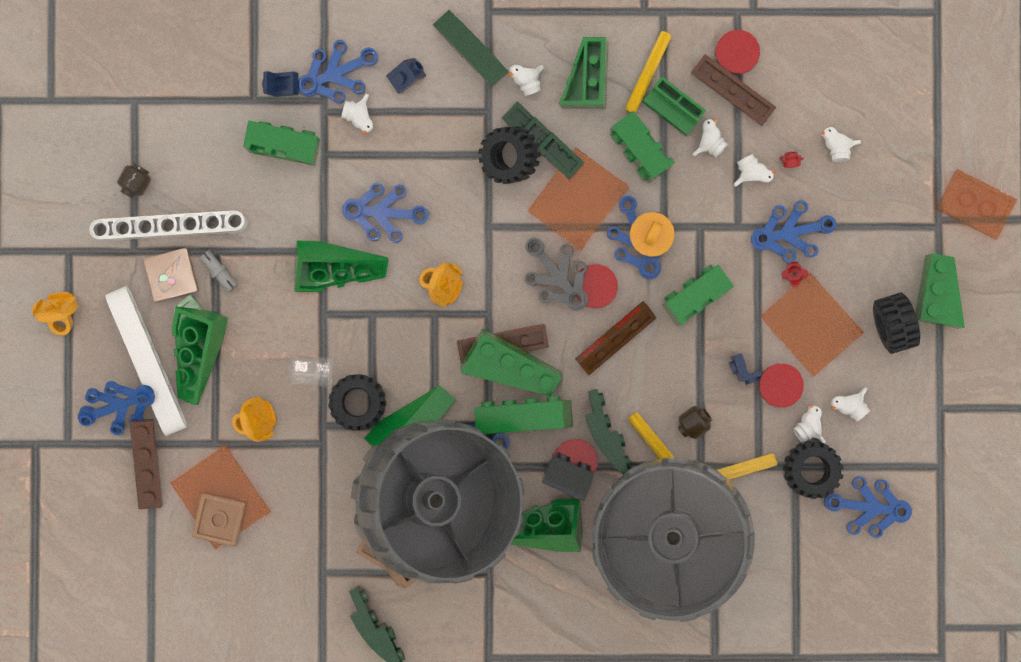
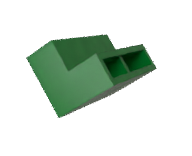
[643,77,706,136]

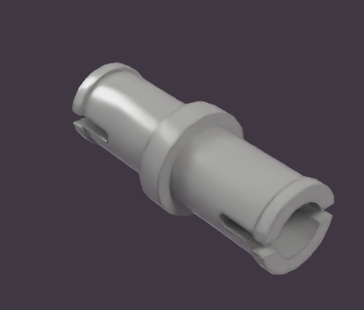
[199,250,238,293]

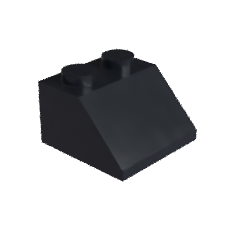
[542,452,594,501]

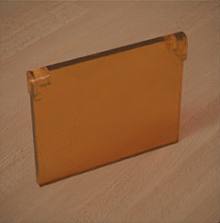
[528,147,629,251]
[760,272,864,377]
[170,445,271,549]

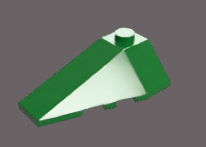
[294,240,389,292]
[172,307,228,405]
[364,385,456,446]
[511,499,583,552]

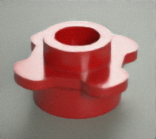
[779,152,804,168]
[781,261,809,287]

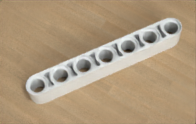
[89,211,248,241]
[105,285,188,436]

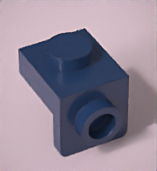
[386,58,426,94]
[262,71,298,97]
[729,353,763,385]

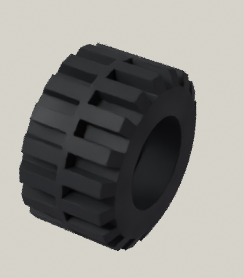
[478,126,541,184]
[873,292,921,354]
[328,374,387,431]
[783,441,844,499]

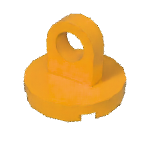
[629,212,675,257]
[419,262,463,307]
[32,292,78,336]
[232,396,276,442]

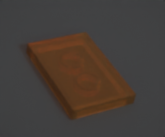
[936,169,1017,239]

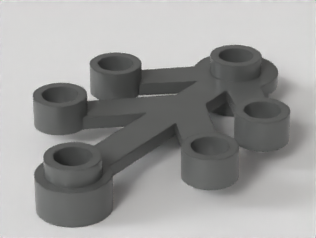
[525,238,588,311]

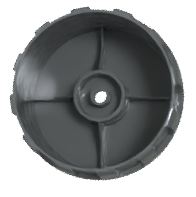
[351,420,524,584]
[592,458,755,622]

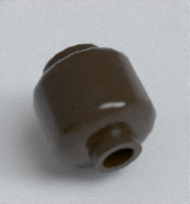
[117,163,151,198]
[678,406,712,439]

